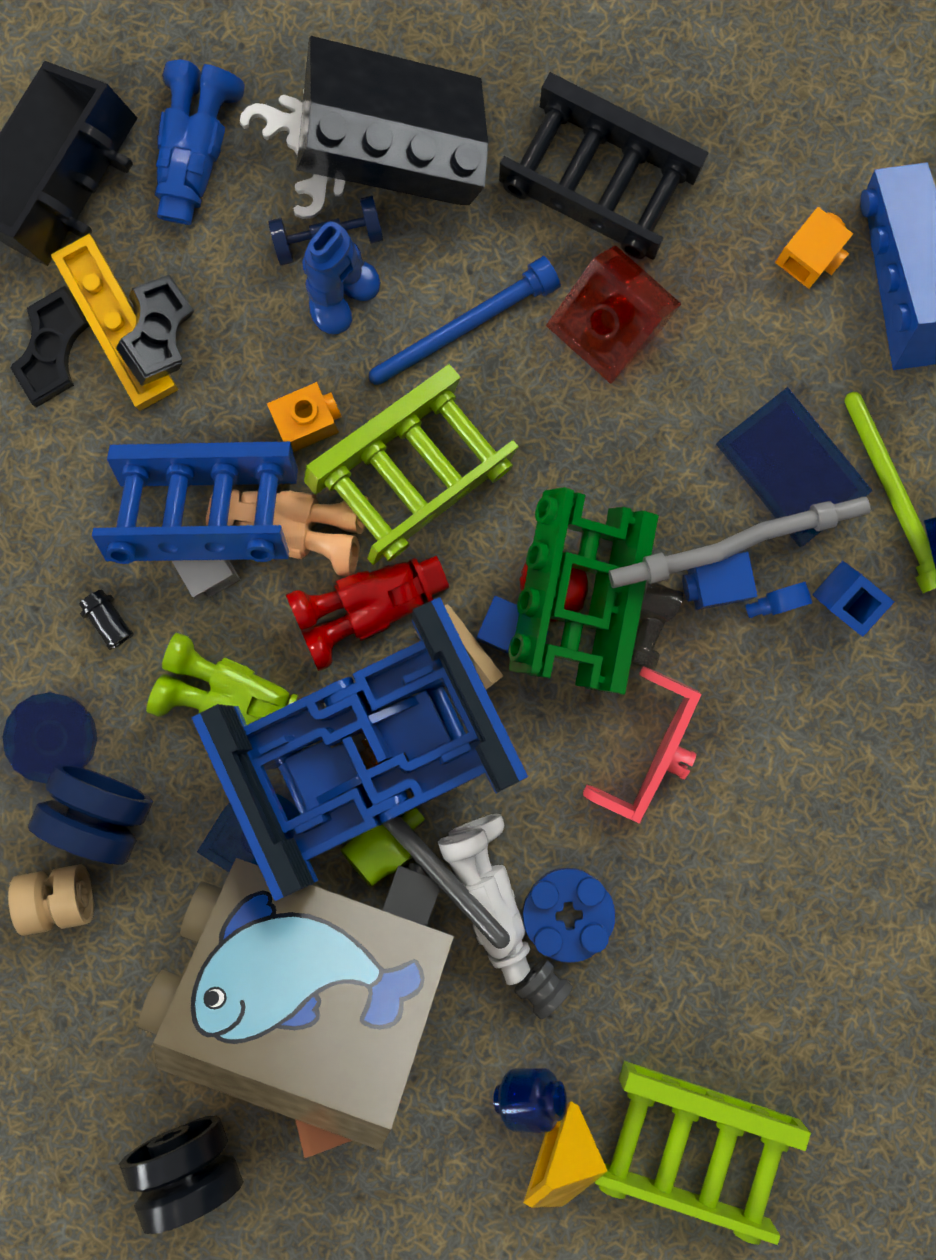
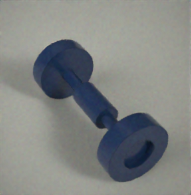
[268,195,383,266]

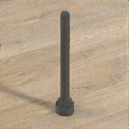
[360,785,510,949]

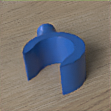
[745,582,813,618]

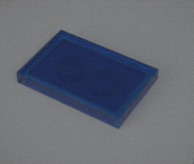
[716,387,873,547]

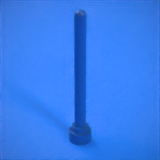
[368,256,561,385]

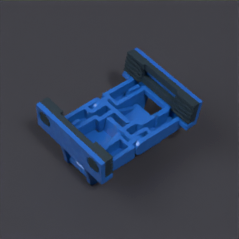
[191,597,528,901]

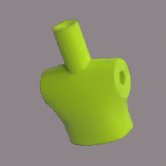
[340,808,425,887]

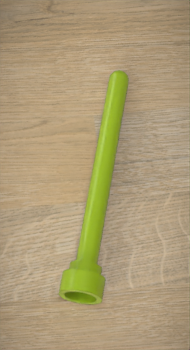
[844,392,936,594]

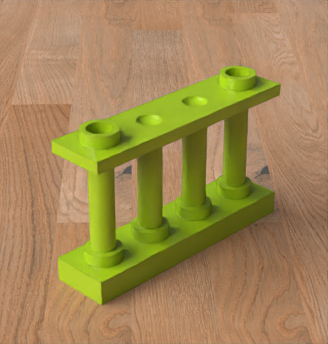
[304,364,519,565]
[595,1061,811,1245]

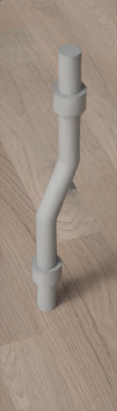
[608,496,871,589]

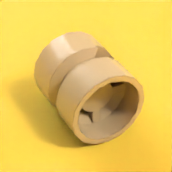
[8,864,94,936]

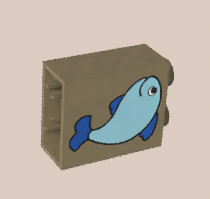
[138,858,454,1150]

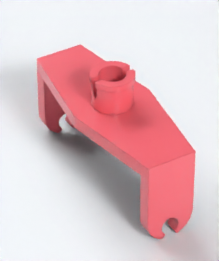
[583,666,702,824]

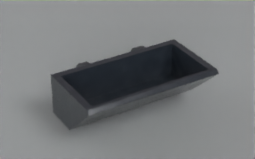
[0,61,138,266]

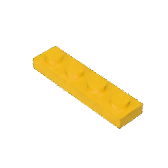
[51,233,179,411]

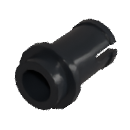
[79,590,134,650]

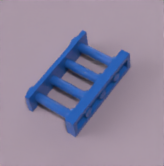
[92,441,298,564]

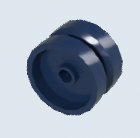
[28,763,153,865]

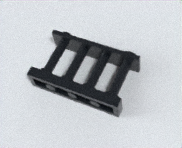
[499,72,709,260]

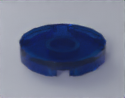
[2,692,97,784]

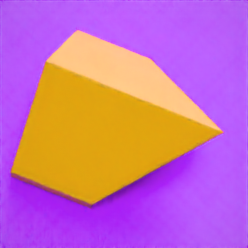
[523,1101,608,1208]

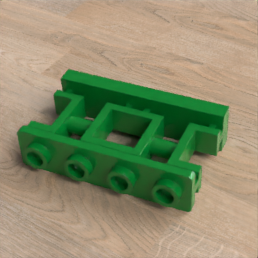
[508,487,659,695]

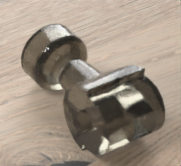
[631,582,683,670]

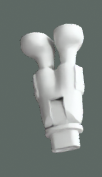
[438,814,530,985]

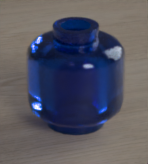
[493,1068,567,1133]

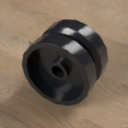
[119,1115,243,1234]

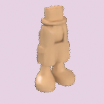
[206,489,368,577]

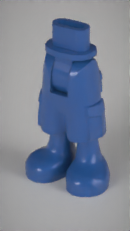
[155,59,245,225]
[302,221,380,334]

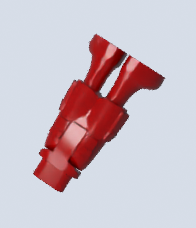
[286,556,449,671]

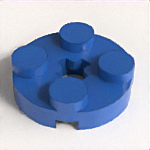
[523,868,615,963]

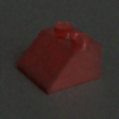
[546,245,681,384]

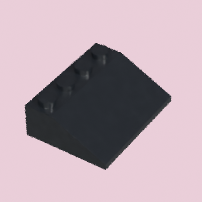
[296,35,488,205]

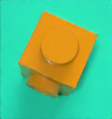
[775,207,853,289]
[267,382,342,452]

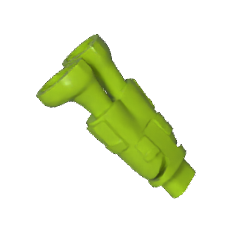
[146,633,299,725]

